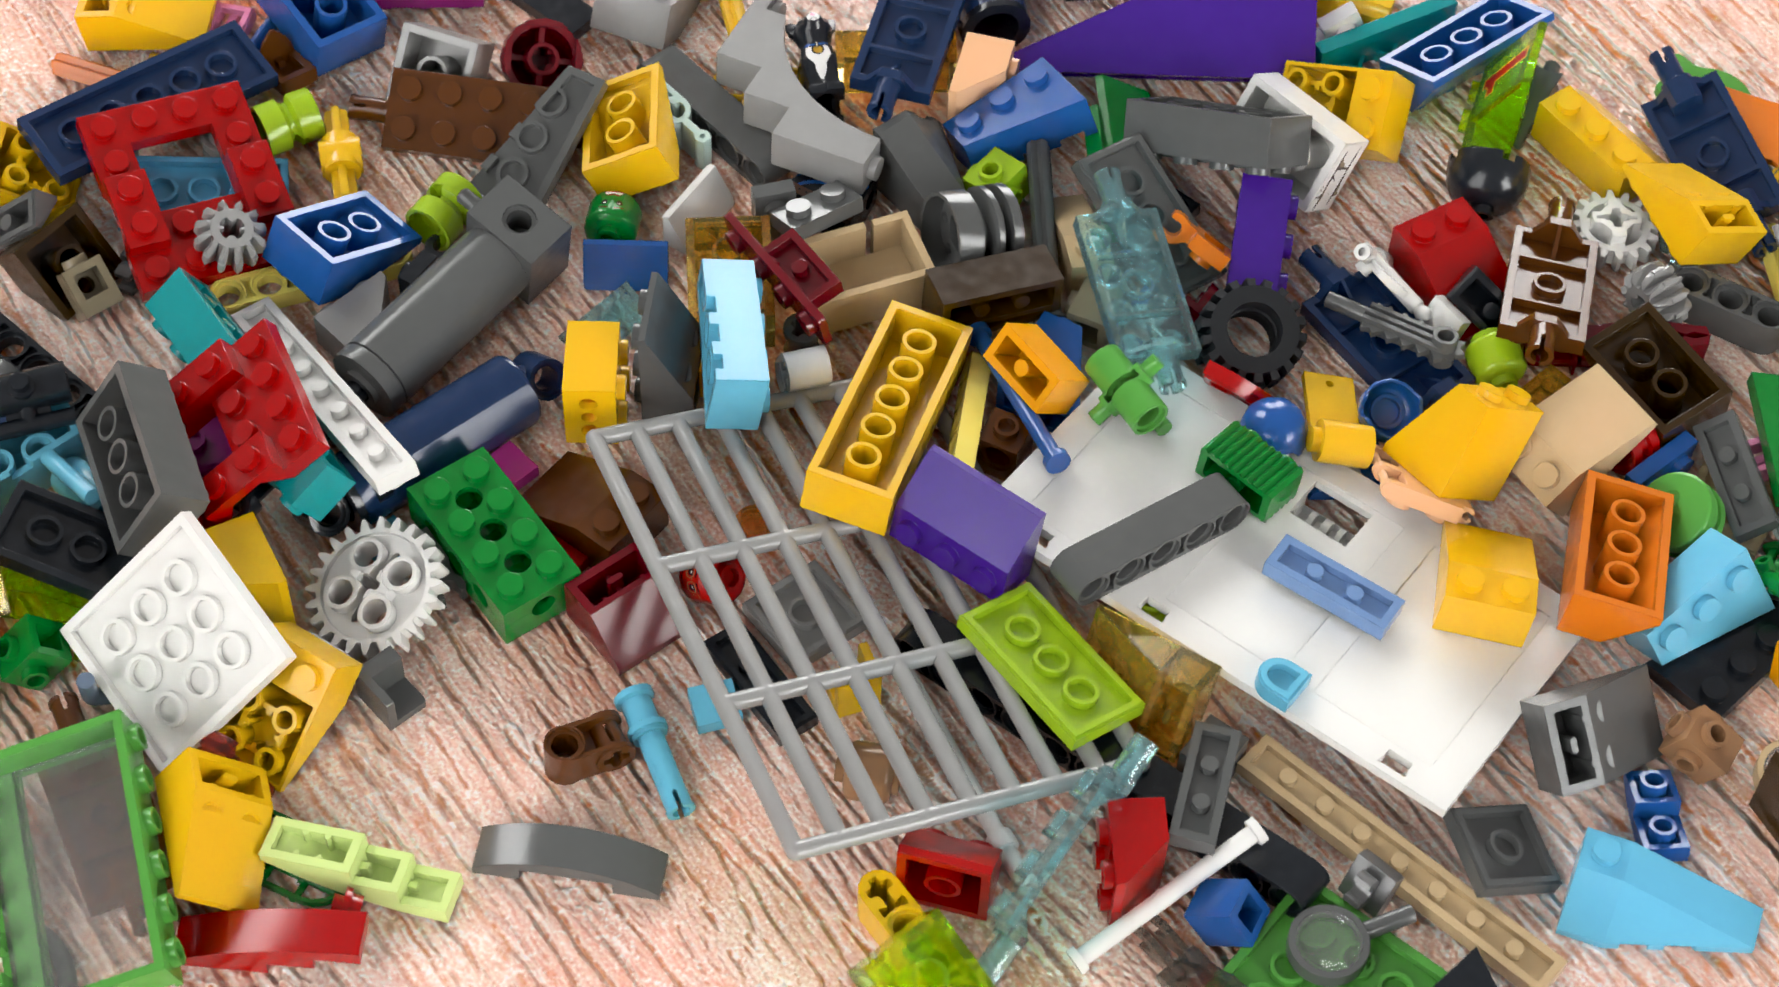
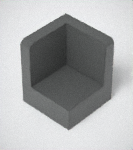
[355,645,426,731]

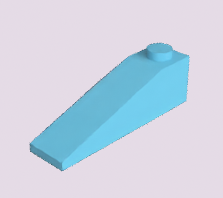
[1555,827,1763,953]

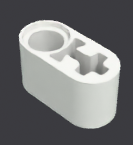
[775,344,833,392]

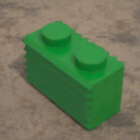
[1195,421,1304,523]

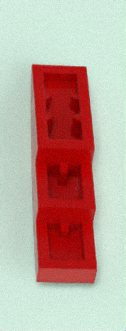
[176,908,369,973]

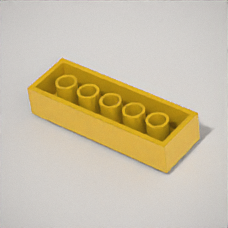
[799,300,973,536]

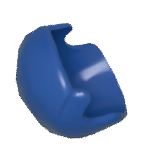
[1358,378,1423,444]
[1240,397,1308,456]

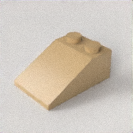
[1511,363,1658,517]

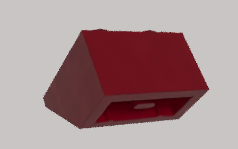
[564,541,681,676]

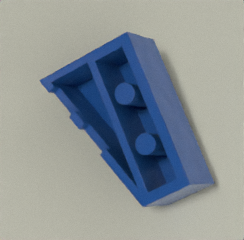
[942,57,1098,169]

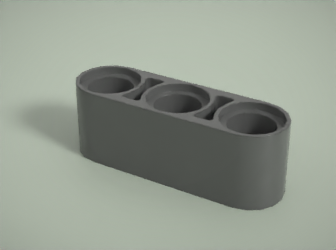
[1675,265,1779,355]

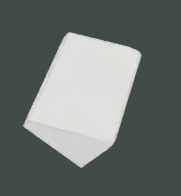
[662,163,734,255]

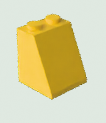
[1382,382,1544,501]
[205,511,296,624]

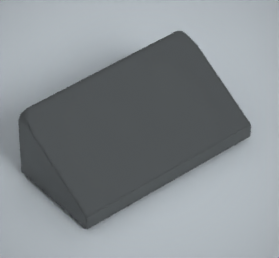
[0,188,57,251]

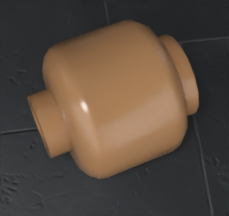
[834,740,900,804]

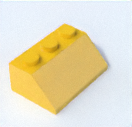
[1530,85,1666,201]

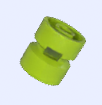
[250,87,325,156]
[405,171,482,251]

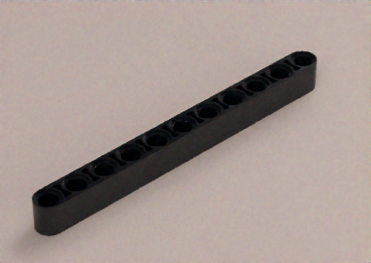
[894,608,1330,918]

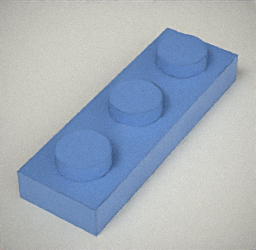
[1262,534,1405,641]

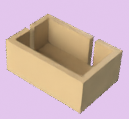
[804,210,935,333]

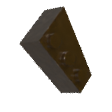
[921,244,1064,348]

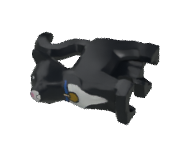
[785,12,845,122]

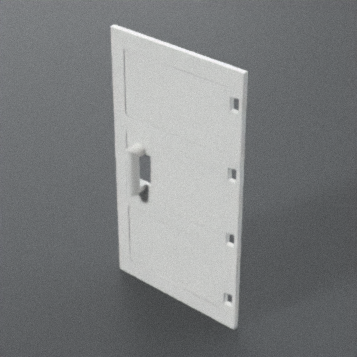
[1001,341,1583,818]

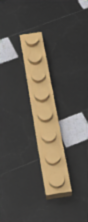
[1235,733,1568,987]

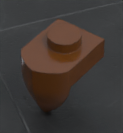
[260,29,318,96]

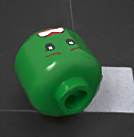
[584,190,642,240]

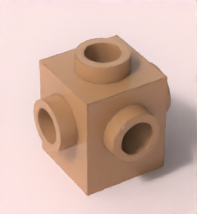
[1658,704,1745,785]

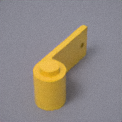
[1301,371,1376,469]

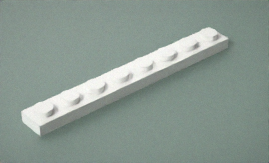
[230,296,420,495]

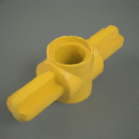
[318,106,364,199]

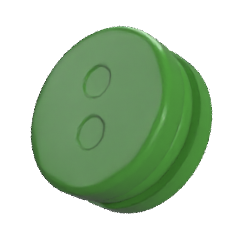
[1647,472,1726,559]

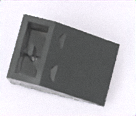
[631,272,701,419]
[1519,664,1663,797]

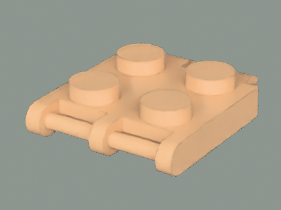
[1371,444,1475,525]

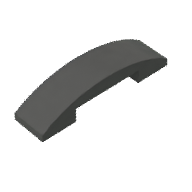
[472,823,669,900]

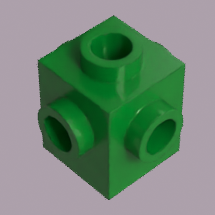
[0,613,73,691]

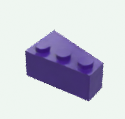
[1226,173,1299,292]

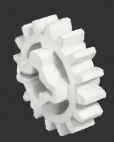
[1573,190,1659,272]

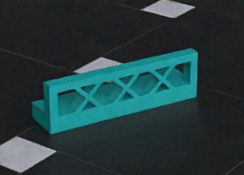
[1315,0,1458,68]

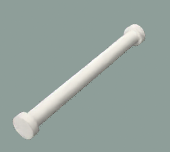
[1065,817,1269,975]

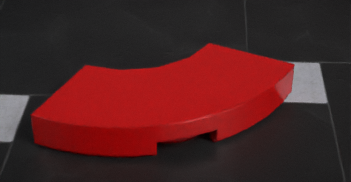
[1203,360,1273,406]

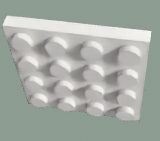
[59,511,297,772]

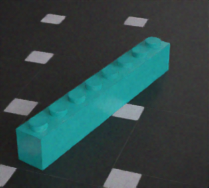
[145,267,356,522]

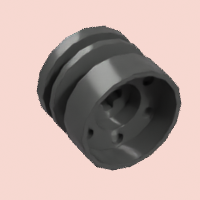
[920,182,1025,267]

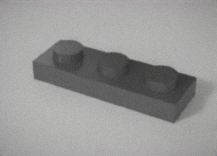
[1692,409,1779,544]
[1168,721,1242,856]

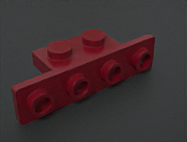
[723,211,844,345]

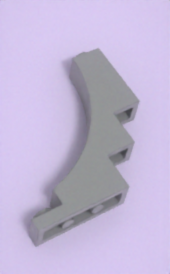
[716,0,884,195]

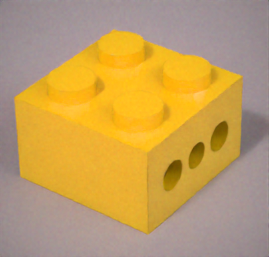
[562,320,631,444]

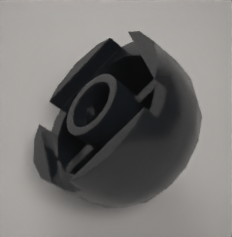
[1446,146,1531,221]

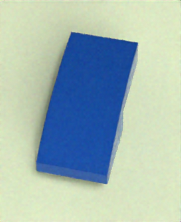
[1623,769,1691,862]

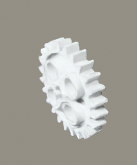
[305,516,450,661]

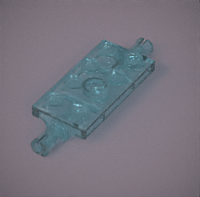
[1073,167,1202,395]
[971,733,1159,987]

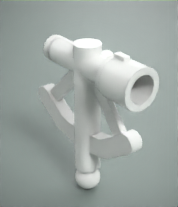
[1354,241,1431,322]

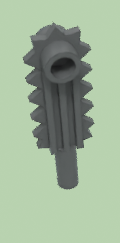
[1324,291,1466,369]

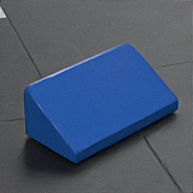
[583,239,669,291]

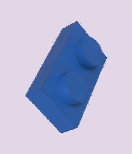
[1624,430,1698,486]

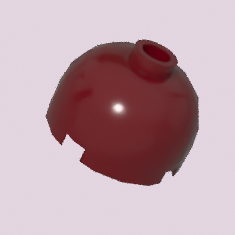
[500,18,583,87]

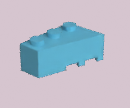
[1624,528,1775,665]

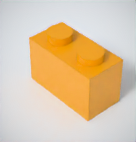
[983,322,1090,414]

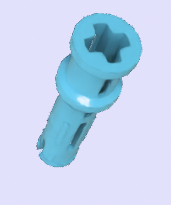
[614,683,696,820]

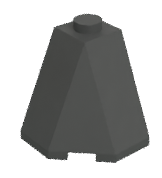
[873,110,965,230]

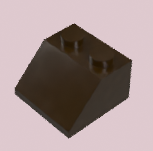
[0,202,122,322]

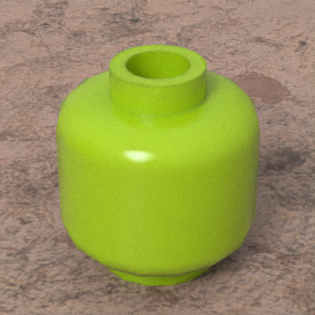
[1465,327,1527,388]

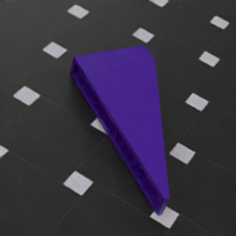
[1014,0,1317,83]

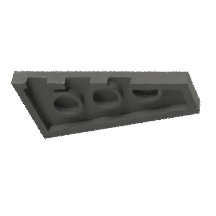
[471,65,608,205]

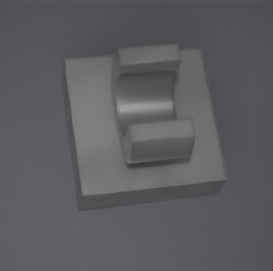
[1337,849,1405,917]

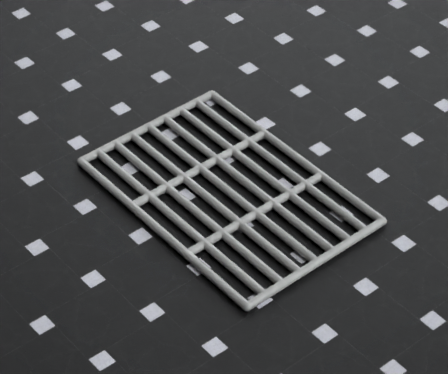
[586,378,1151,861]

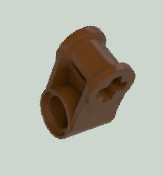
[543,709,637,785]

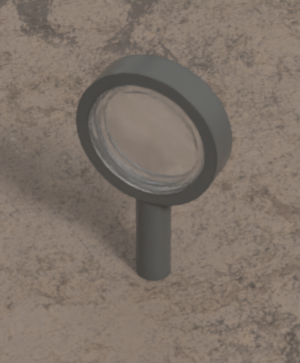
[1286,904,1417,987]

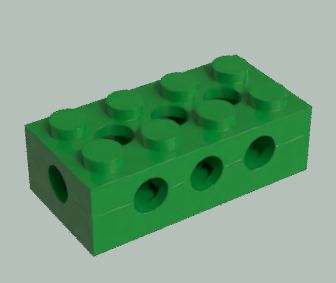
[406,446,581,644]

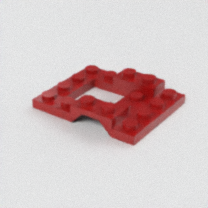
[76,80,294,302]
[169,318,330,530]

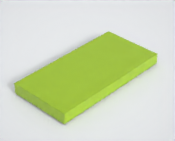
[956,582,1146,751]

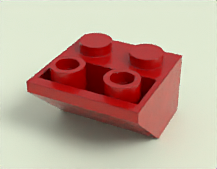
[1092,797,1169,926]

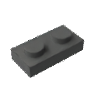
[769,180,864,239]

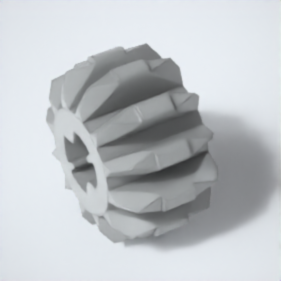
[193,199,267,275]
[1620,260,1692,323]

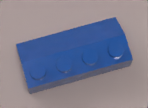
[1379,0,1554,112]

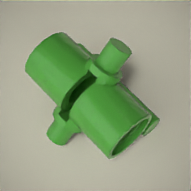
[1085,344,1172,436]

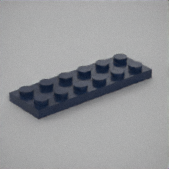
[16,20,279,187]

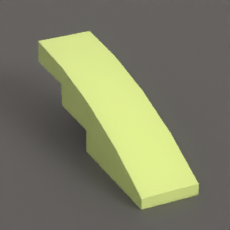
[258,816,464,923]

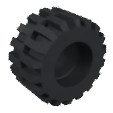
[1191,278,1307,390]

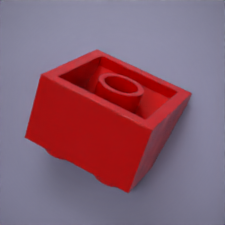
[896,828,1003,921]

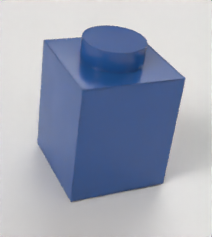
[1183,878,1271,948]

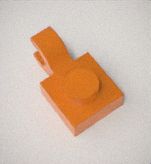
[1158,209,1231,272]

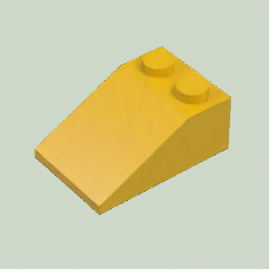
[581,62,679,196]
[1432,520,1539,648]

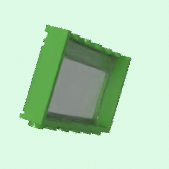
[0,709,186,987]

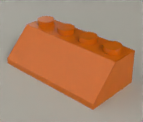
[1556,469,1674,642]

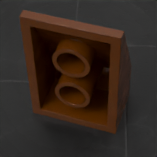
[522,451,669,568]

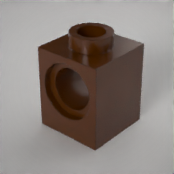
[976,407,1033,481]

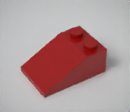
[1388,196,1508,342]

